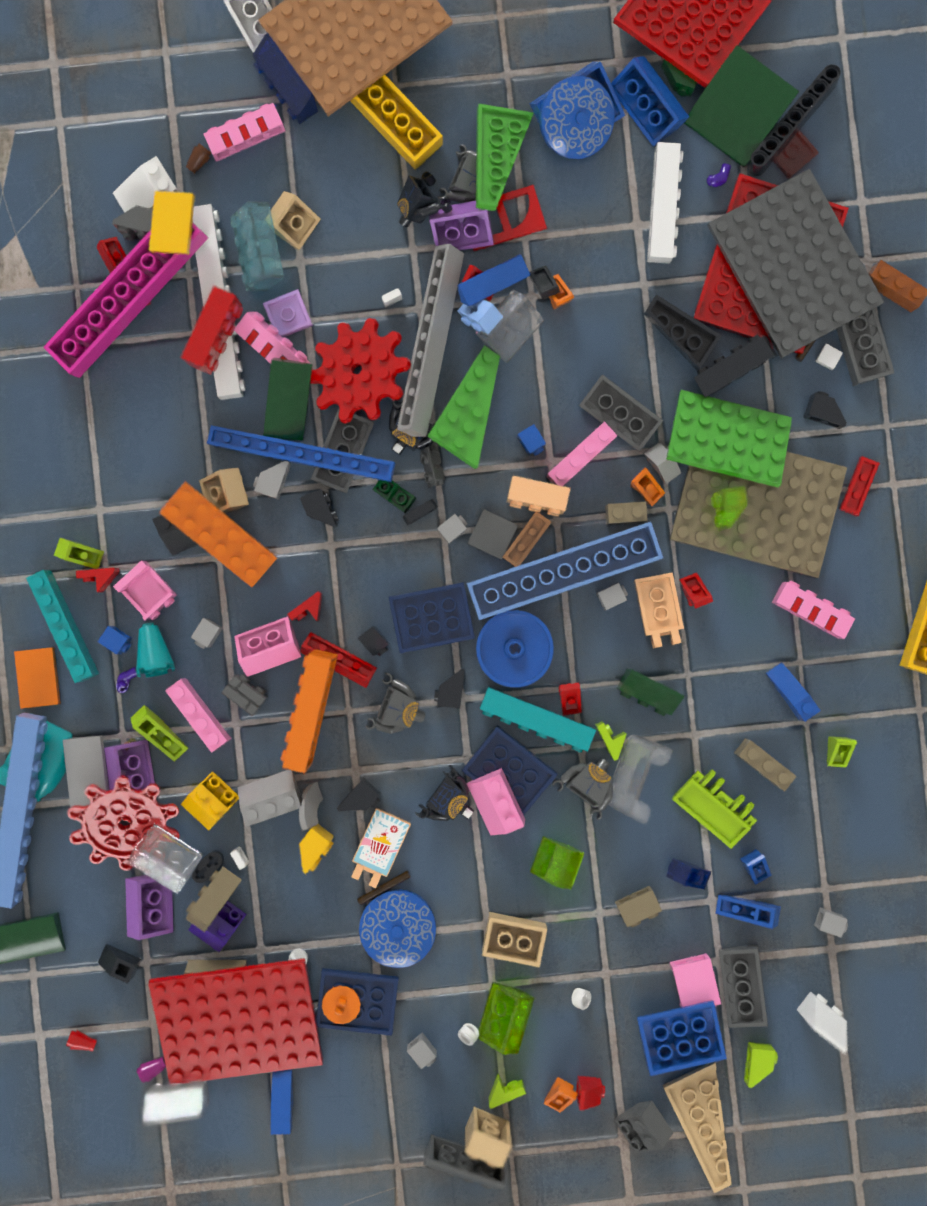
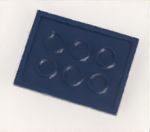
[388,582,475,653]
[461,725,558,815]
[316,968,399,1036]

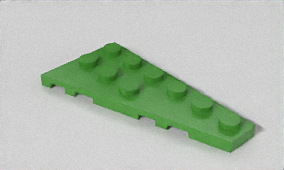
[476,104,534,211]
[427,345,500,469]

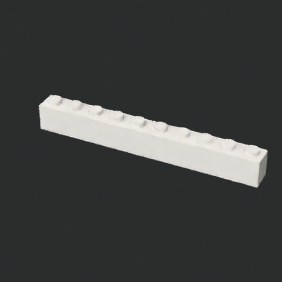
[192,204,246,400]

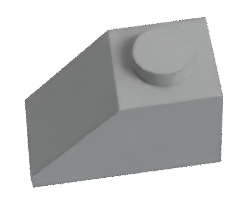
[253,461,291,500]

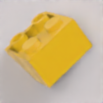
[181,771,239,831]
[299,824,334,874]

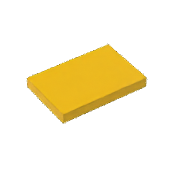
[149,191,195,255]

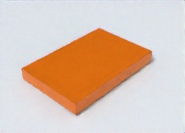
[14,647,61,709]

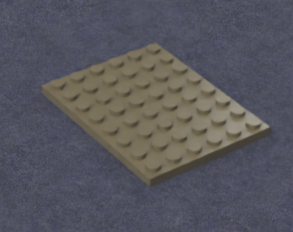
[669,452,847,578]

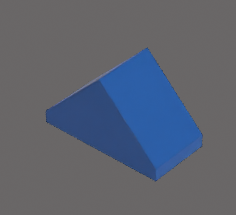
[740,849,772,885]

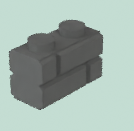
[222,674,268,716]

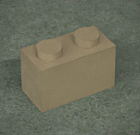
[605,502,648,525]
[615,886,662,927]

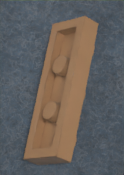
[502,512,551,567]

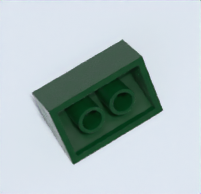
[617,668,685,716]

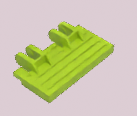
[672,769,757,849]

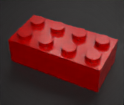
[181,286,243,375]

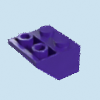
[188,901,247,952]

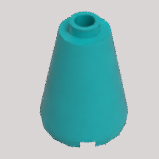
[136,623,176,678]

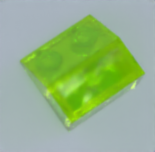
[711,486,748,531]
[530,836,585,889]

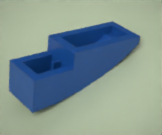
[271,1069,293,1135]

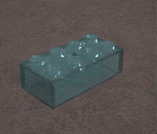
[231,201,284,291]

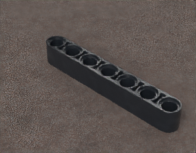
[748,64,841,176]

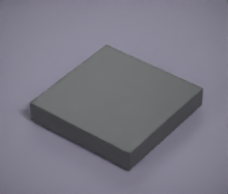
[467,509,518,560]

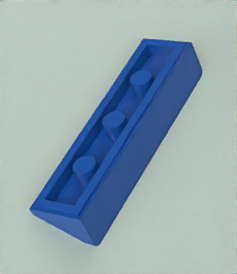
[457,254,530,306]

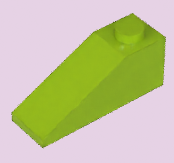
[131,705,188,762]

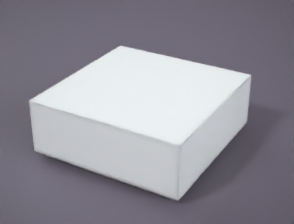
[382,288,403,308]
[815,344,843,370]
[230,846,249,870]

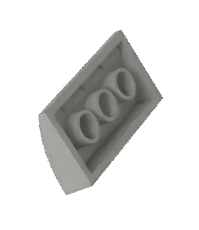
[63,735,109,807]

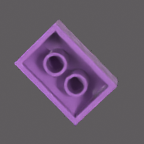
[430,201,494,250]
[104,740,155,790]
[125,874,173,940]

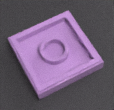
[263,289,313,338]

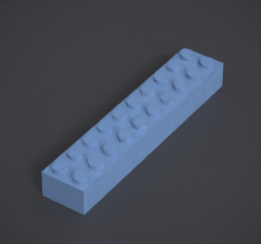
[467,522,663,620]

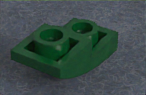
[372,480,417,514]

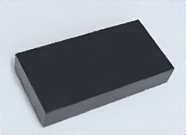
[529,265,560,299]

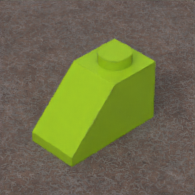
[54,538,104,569]
[744,1042,778,1088]

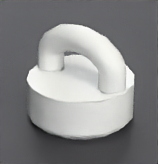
[288,949,308,964]
[572,988,591,1010]
[458,1023,479,1046]

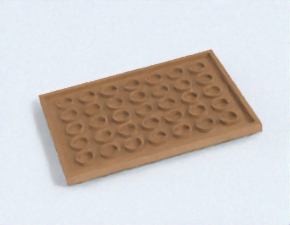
[258,0,452,117]

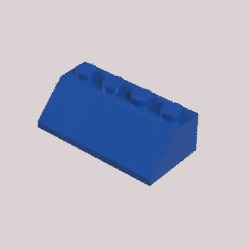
[611,56,689,147]

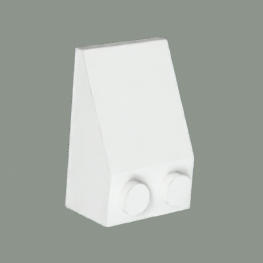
[223,0,274,56]
[113,156,179,212]
[797,992,847,1053]

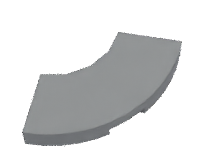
[299,782,323,831]

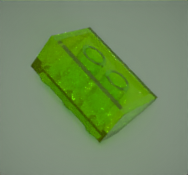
[478,982,534,1055]

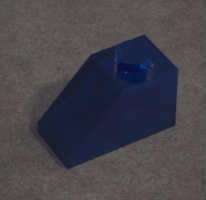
[666,859,711,890]

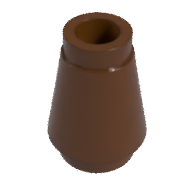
[185,143,212,174]

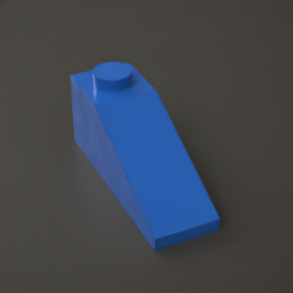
[766,662,821,722]
[715,894,781,929]

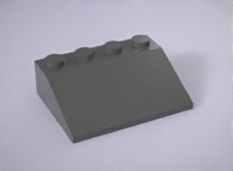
[423,1134,506,1190]

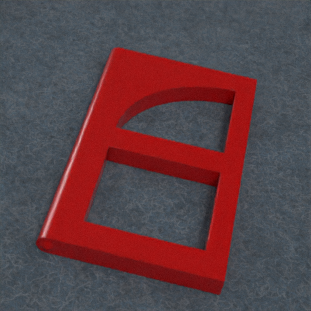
[472,185,547,251]

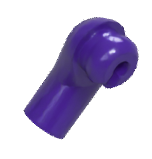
[707,163,731,187]
[116,667,136,693]

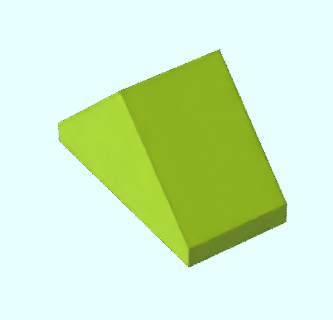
[827,736,857,767]

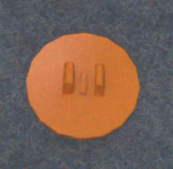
[322,985,361,1024]

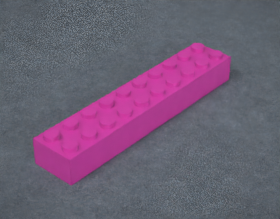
[43,222,209,378]

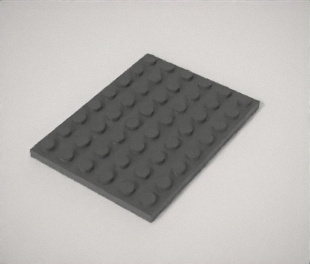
[707,169,884,359]

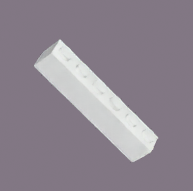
[647,142,683,264]

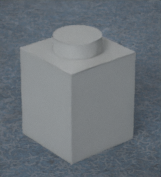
[437,514,467,544]
[596,583,628,610]
[191,618,223,649]
[814,907,848,938]
[407,1032,437,1069]

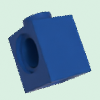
[517,424,546,456]
[98,626,133,655]

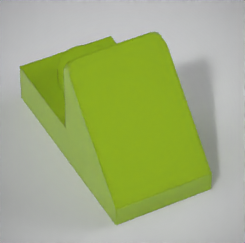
[595,722,627,761]
[488,1074,526,1109]

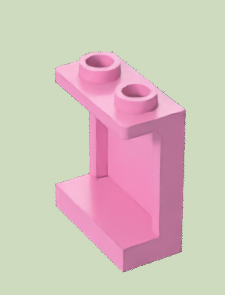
[113,560,177,621]
[669,953,721,1008]

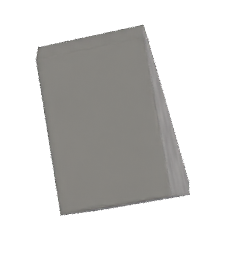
[644,442,681,484]

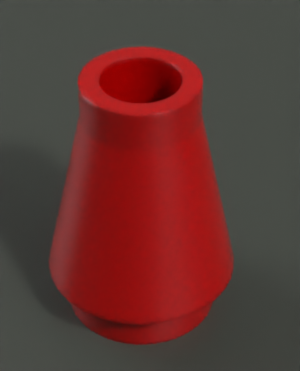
[66,1030,97,1052]

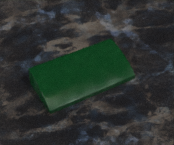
[263,357,313,440]
[0,912,66,964]

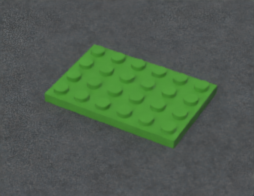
[666,390,792,488]

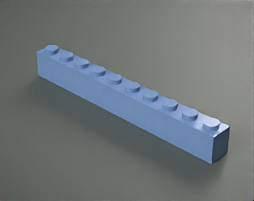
[0,713,48,909]

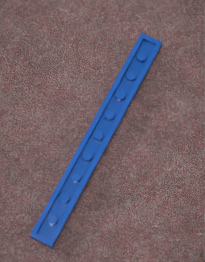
[207,425,396,482]

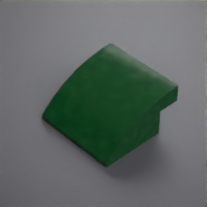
[684,45,799,168]

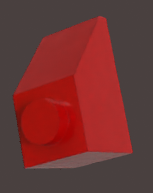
[576,1076,605,1110]

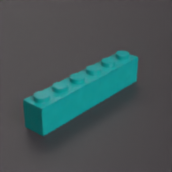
[26,570,99,683]
[480,687,596,753]

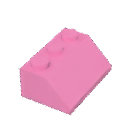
[234,616,301,677]
[467,768,525,835]

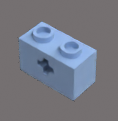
[457,299,503,334]

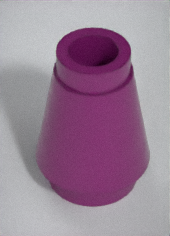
[137,1056,166,1083]

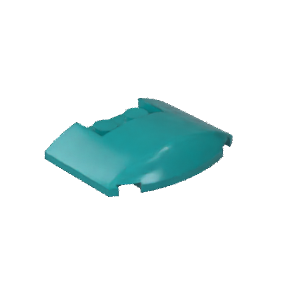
[0,713,73,802]

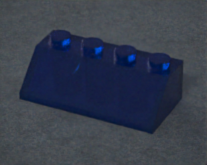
[252,33,318,125]

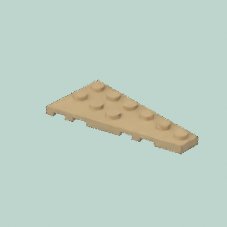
[662,1062,732,1193]

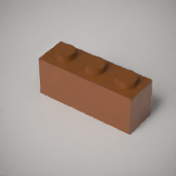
[869,260,927,312]

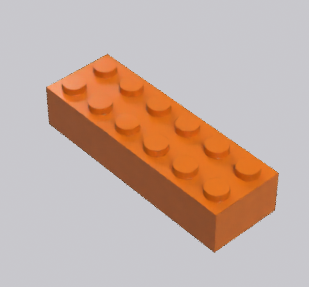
[159,481,277,587]
[281,649,338,773]

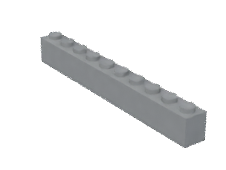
[397,244,464,437]

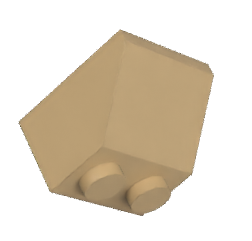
[262,191,321,250]
[199,468,249,513]

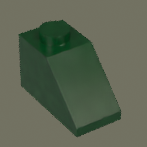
[661,59,697,97]

